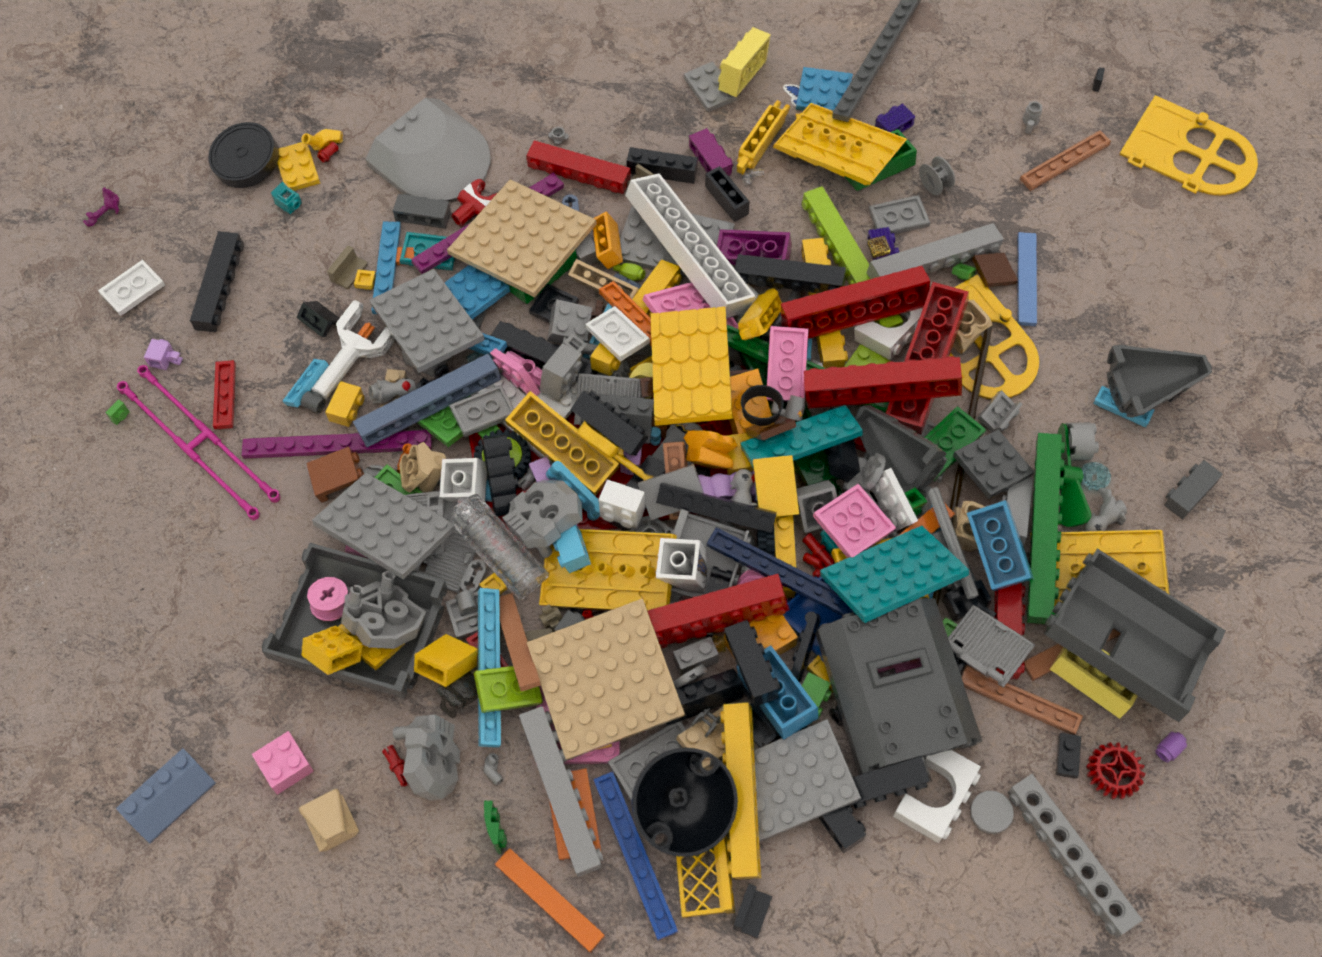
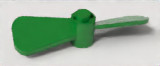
[1057,423,1092,527]

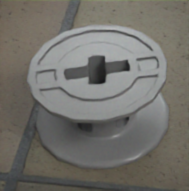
[919,156,955,195]

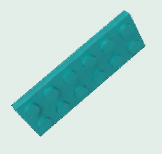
[740,405,863,467]

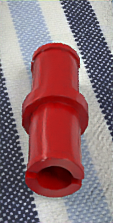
[802,533,835,567]
[382,745,408,787]

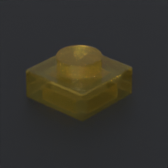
[867,235,891,258]

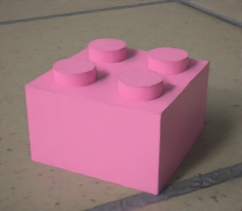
[252,731,314,795]

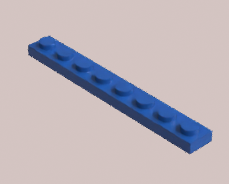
[593,772,678,941]

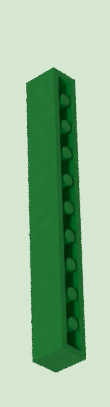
[1027,433,1065,624]

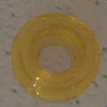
[712,634,727,654]

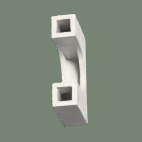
[854,308,923,360]
[893,750,981,843]

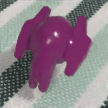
[83,187,120,227]

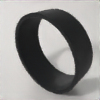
[741,385,784,426]

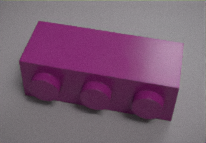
[689,128,733,176]

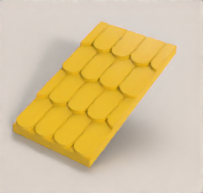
[773,103,907,185]
[651,306,733,426]
[539,529,677,610]
[1030,530,1170,606]

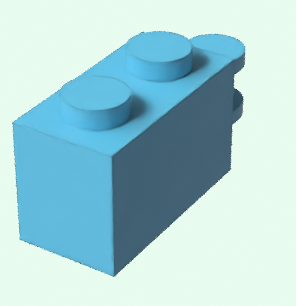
[553,525,591,573]

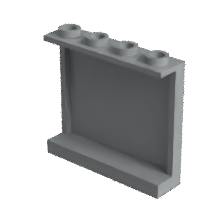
[671,509,751,598]

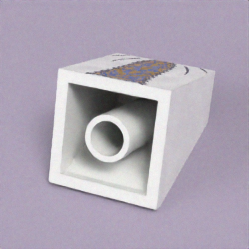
[656,538,709,592]

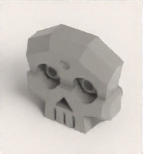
[502,480,582,558]
[341,571,426,649]
[393,715,460,801]

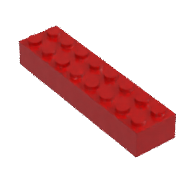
[781,265,930,339]
[886,282,969,435]
[804,356,962,409]
[647,574,790,649]

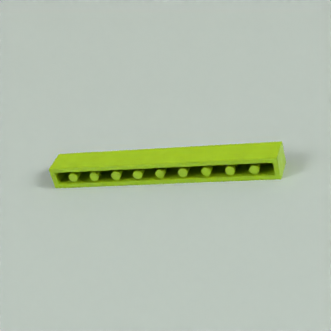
[801,186,903,328]

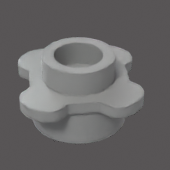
[548,127,569,145]

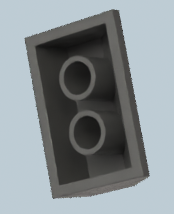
[599,394,654,444]

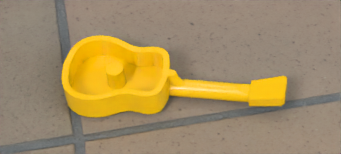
[577,421,654,480]

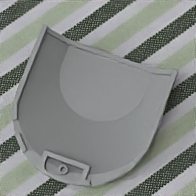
[366,98,491,201]

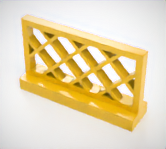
[676,834,735,918]

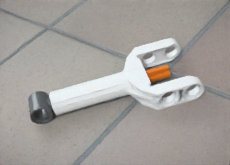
[301,300,395,414]

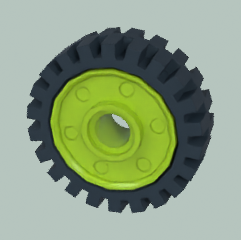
[474,429,531,481]

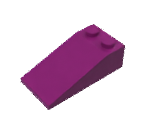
[717,229,792,265]

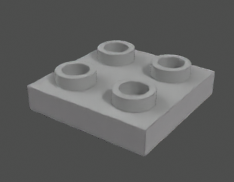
[445,590,478,640]

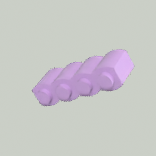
[698,471,756,501]

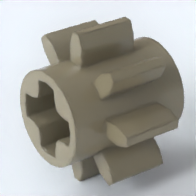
[539,604,563,631]

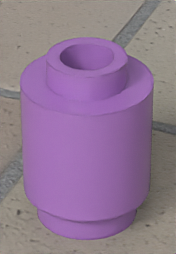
[1155,732,1187,763]

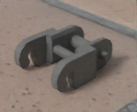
[691,708,721,738]

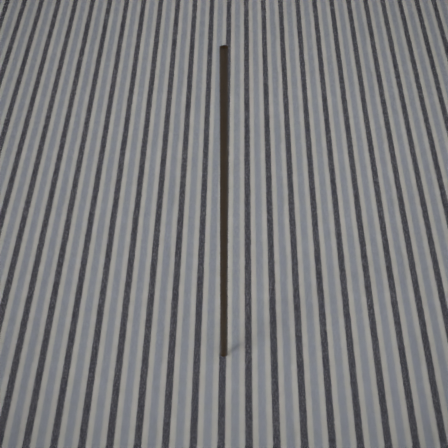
[933,324,993,606]

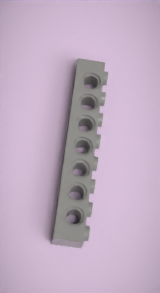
[1008,774,1142,939]

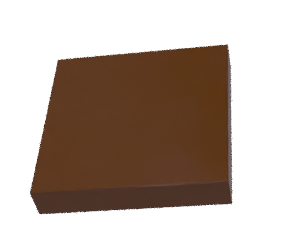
[972,253,1018,287]
[745,416,796,440]

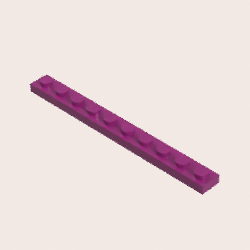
[411,173,564,274]
[241,430,432,459]

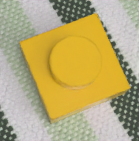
[354,269,376,290]
[479,572,507,595]

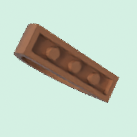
[663,441,690,520]

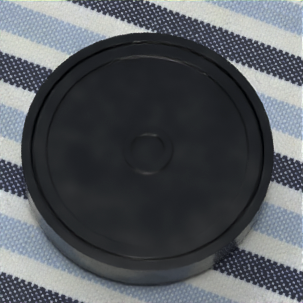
[208,122,279,188]

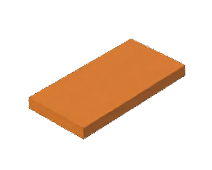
[549,768,601,861]

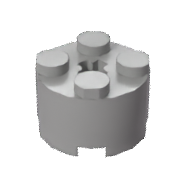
[1065,422,1099,461]

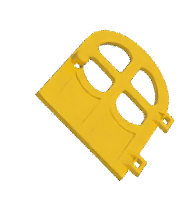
[1119,95,1258,196]
[949,274,1039,399]

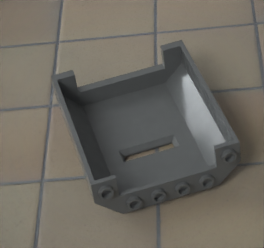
[262,543,447,698]
[1044,548,1226,723]
[815,598,982,775]

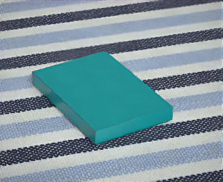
[399,232,455,271]

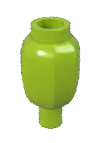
[613,263,646,281]

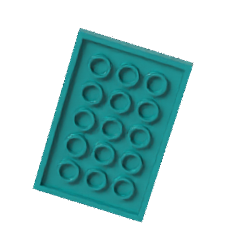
[820,525,969,623]

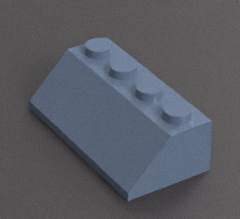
[116,748,216,843]

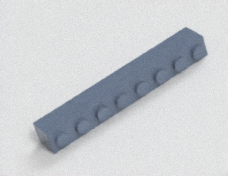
[353,354,502,447]

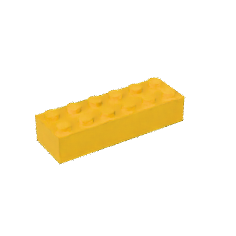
[505,391,620,496]

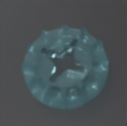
[1081,462,1111,491]

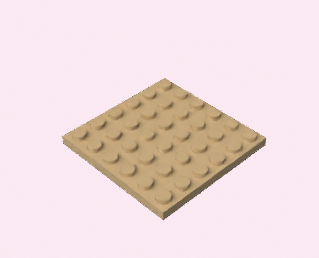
[447,179,597,297]
[527,599,686,760]

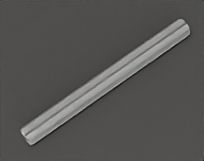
[928,487,978,599]

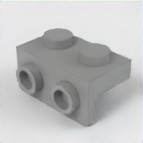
[977,390,1022,432]

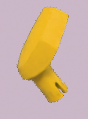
[302,129,343,150]

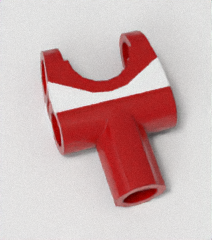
[451,179,497,226]

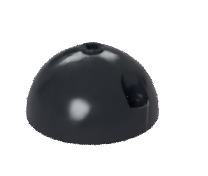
[632,748,738,857]

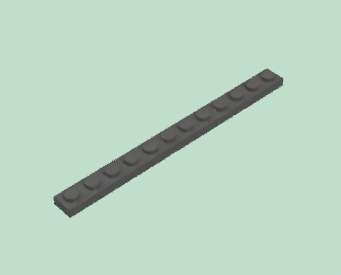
[832,0,921,122]

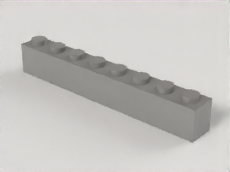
[867,223,1004,279]
[519,706,604,877]

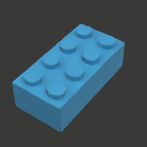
[967,500,1034,591]
[736,646,818,740]

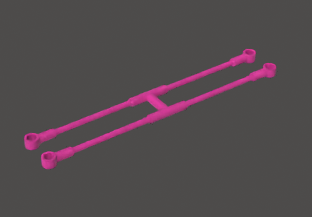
[117,365,281,520]

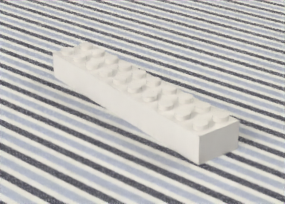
[625,174,756,318]

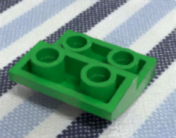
[484,800,507,854]

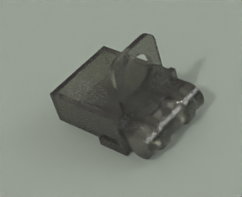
[436,671,478,718]

